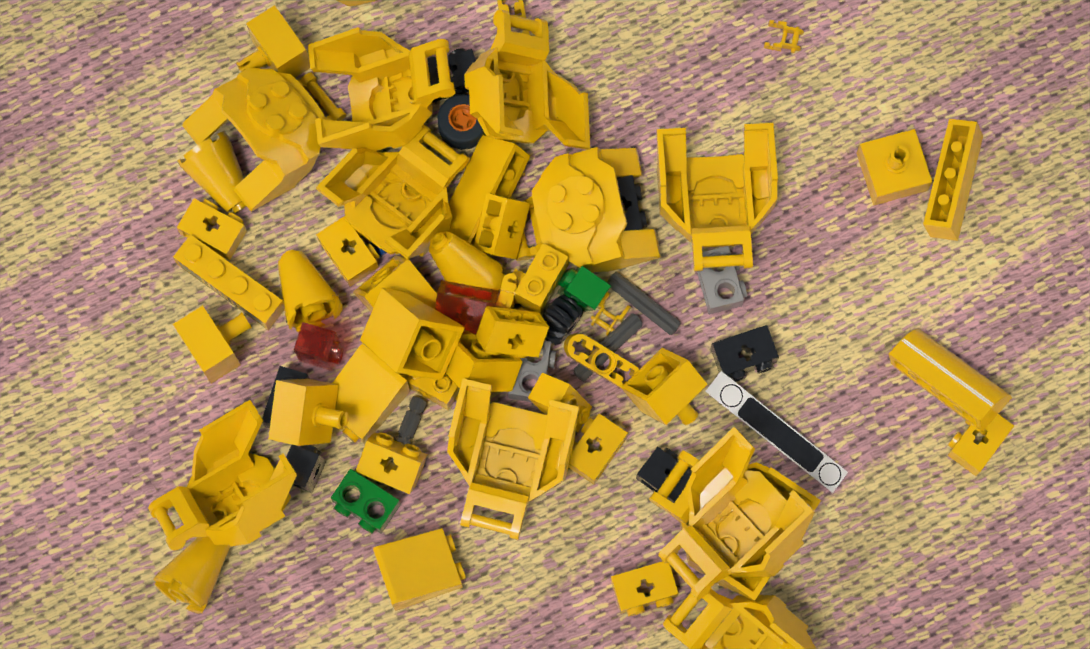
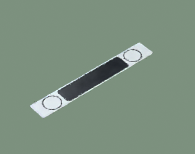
[705,371,848,493]

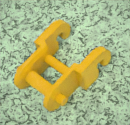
[764,20,804,53]
[497,273,517,309]
[590,292,631,336]

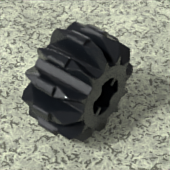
[542,294,583,346]

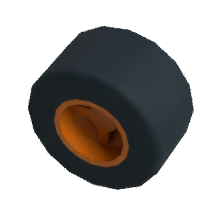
[437,94,486,150]

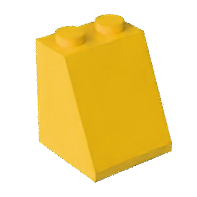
[353,255,451,316]
[360,288,465,380]
[332,343,410,444]
[373,528,466,611]

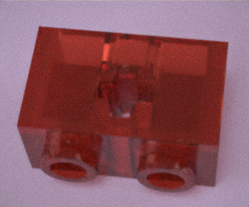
[435,280,499,335]
[293,322,344,371]

